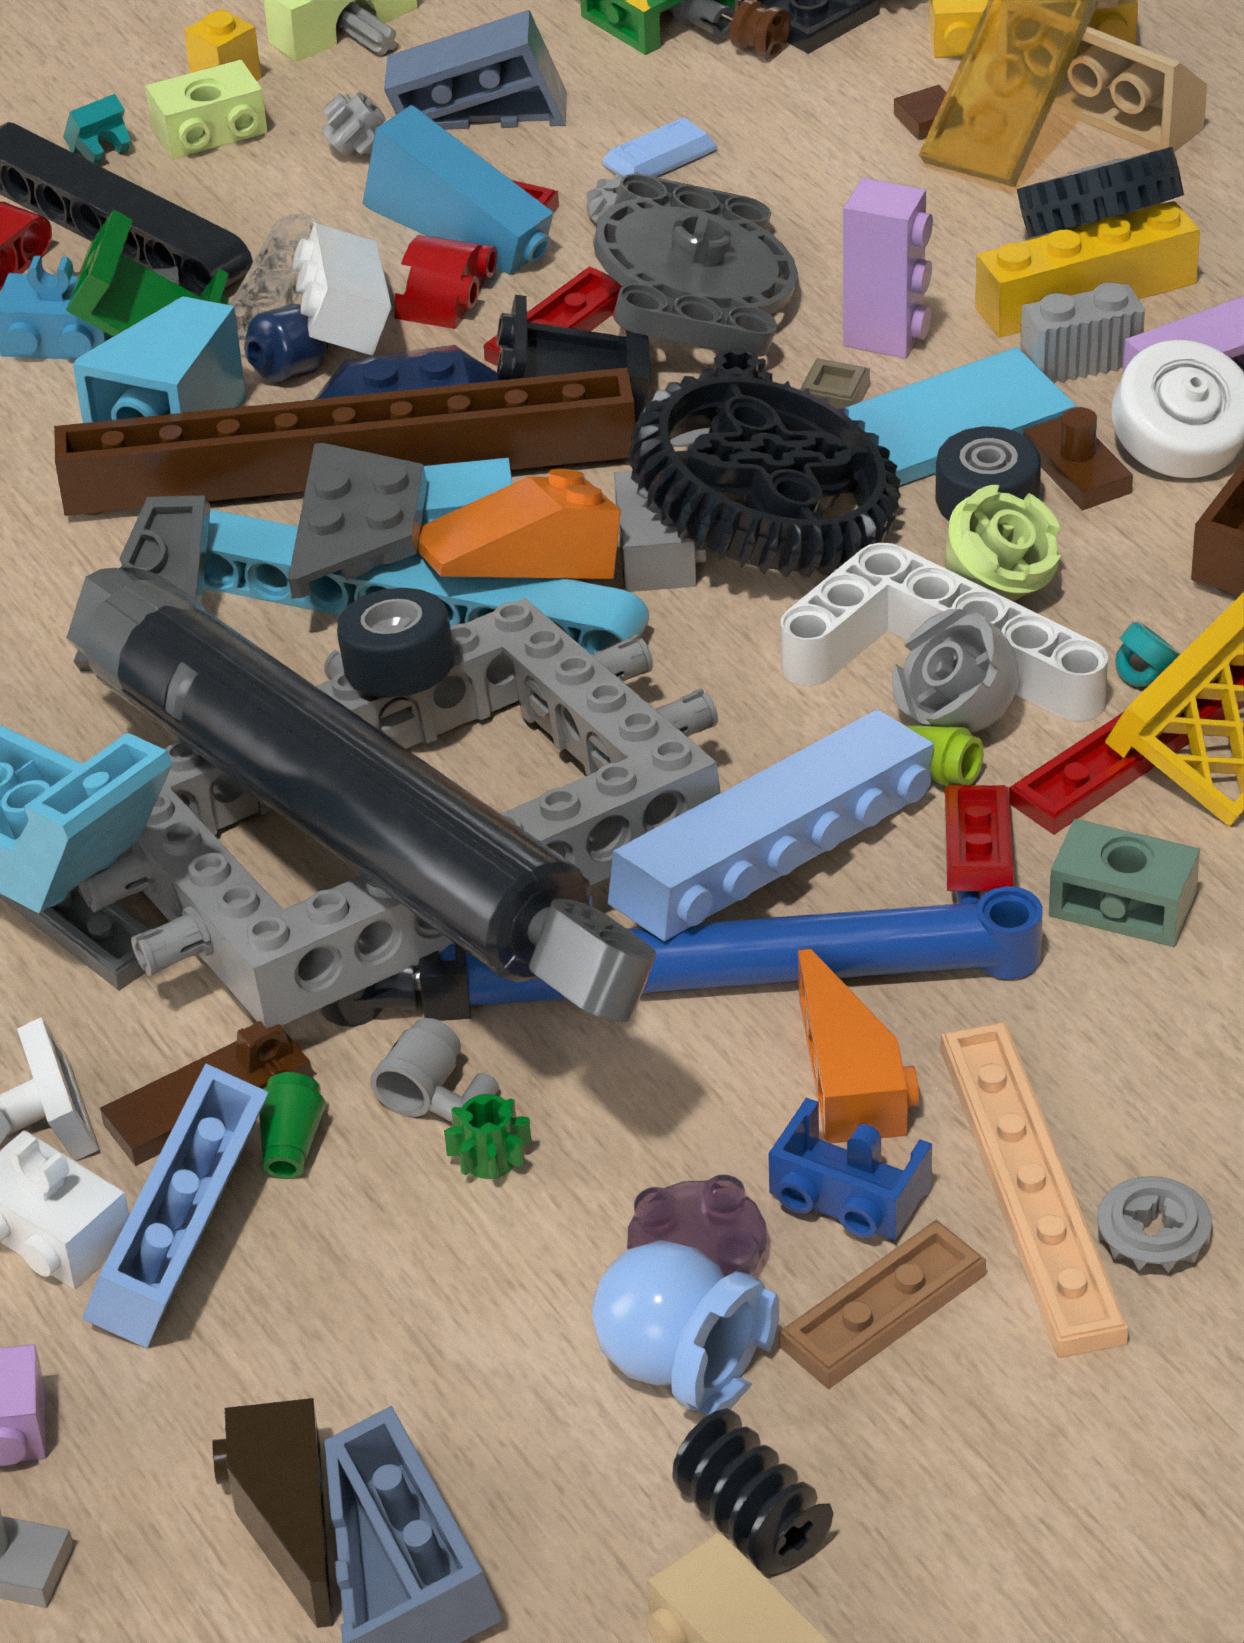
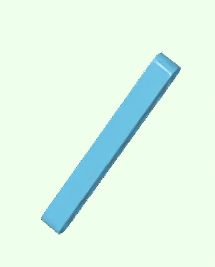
[204,509,650,654]

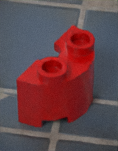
[394,235,498,329]

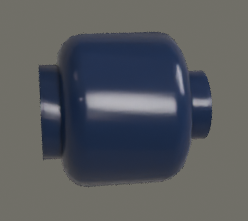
[244,304,328,382]

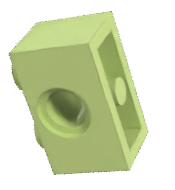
[145,60,268,160]

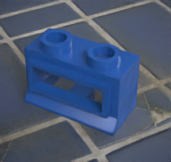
[768,1097,932,1240]

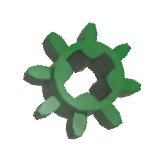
[444,1094,532,1179]

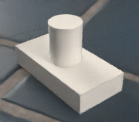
[0,1017,99,1161]

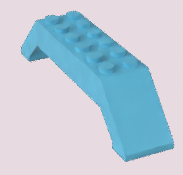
[0,725,172,914]

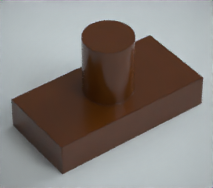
[1023,407,1133,511]

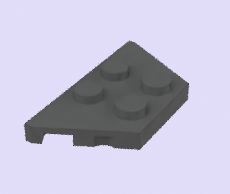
[288,443,427,599]

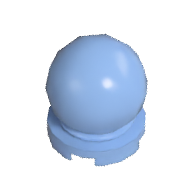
[591,1240,779,1416]

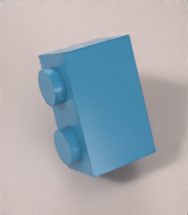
[0,256,113,360]

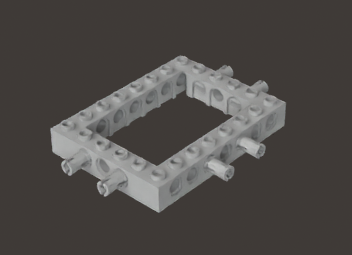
[79,598,721,1029]

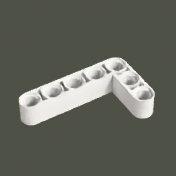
[780,543,1108,722]

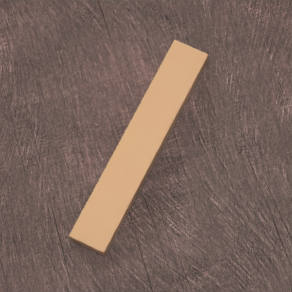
[940,1022,1129,1358]

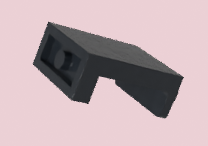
[497,294,651,423]

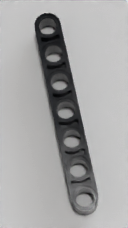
[0,122,253,296]

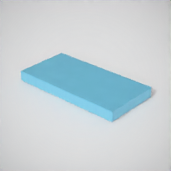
[845,347,1077,486]

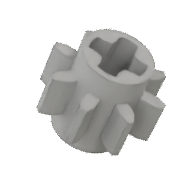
[322,92,386,156]

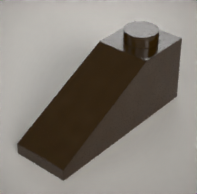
[212,1398,332,1628]

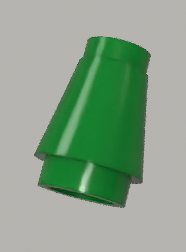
[259,1072,326,1179]

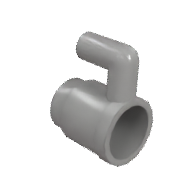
[370,1018,499,1123]

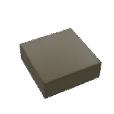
[800,358,870,409]

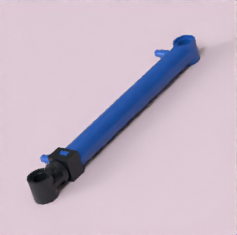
[320,886,1043,1027]

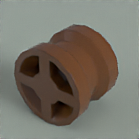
[730,0,791,59]

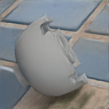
[892,609,1019,735]

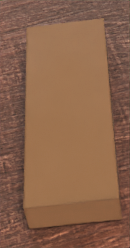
[779,1219,986,1390]

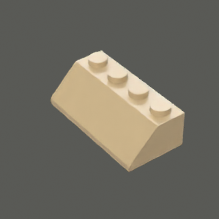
[999,0,1207,152]

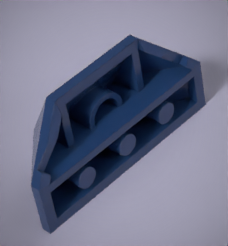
[313,345,499,400]

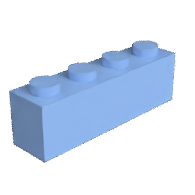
[82,1064,269,1348]

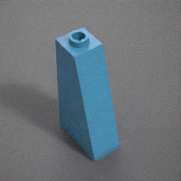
[362,105,554,275]

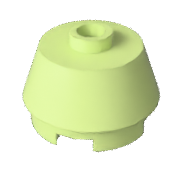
[945,485,1061,601]

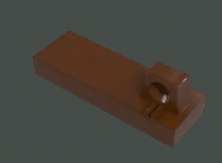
[100,1021,313,1166]

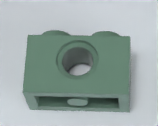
[1049,818,1200,947]

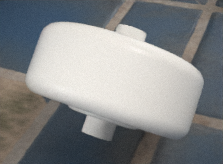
[1111,340,1244,478]

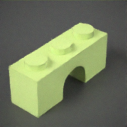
[264,0,418,62]

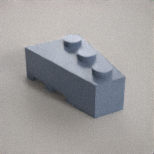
[384,10,567,129]
[324,1406,503,1643]

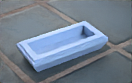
[602,117,717,177]

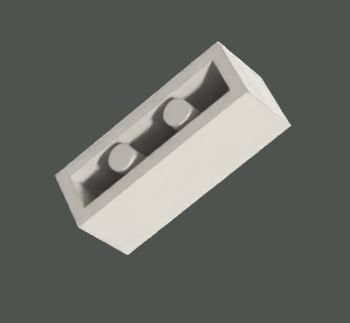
[292,223,392,356]

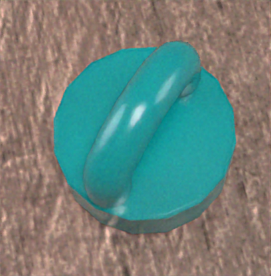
[1115,621,1180,687]

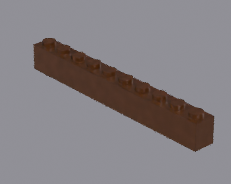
[54,367,635,516]

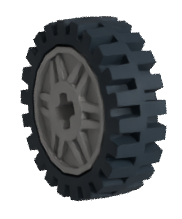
[1017,147,1184,237]

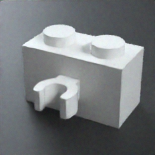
[0,1130,129,1290]

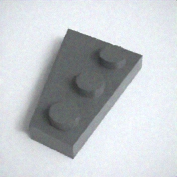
[73,495,211,671]

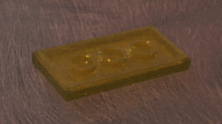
[918,0,1099,187]

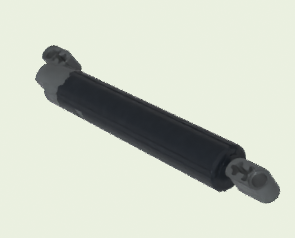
[66,566,656,1022]

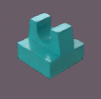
[63,94,131,164]

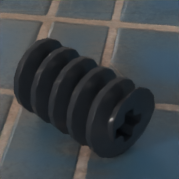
[672,1408,833,1574]

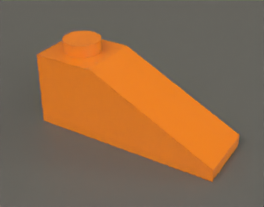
[798,949,919,1143]

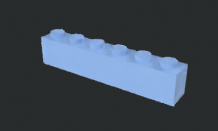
[608,709,934,942]

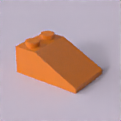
[417,469,621,579]

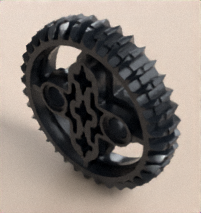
[628,370,901,578]

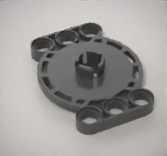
[593,174,798,357]

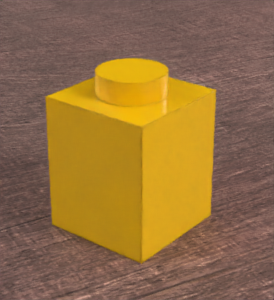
[184,9,262,81]

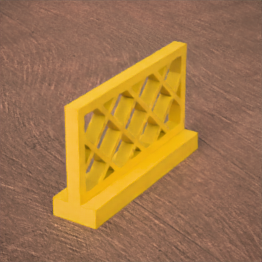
[1105,592,1244,827]

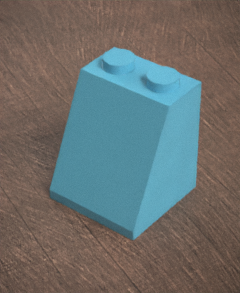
[73,296,246,423]

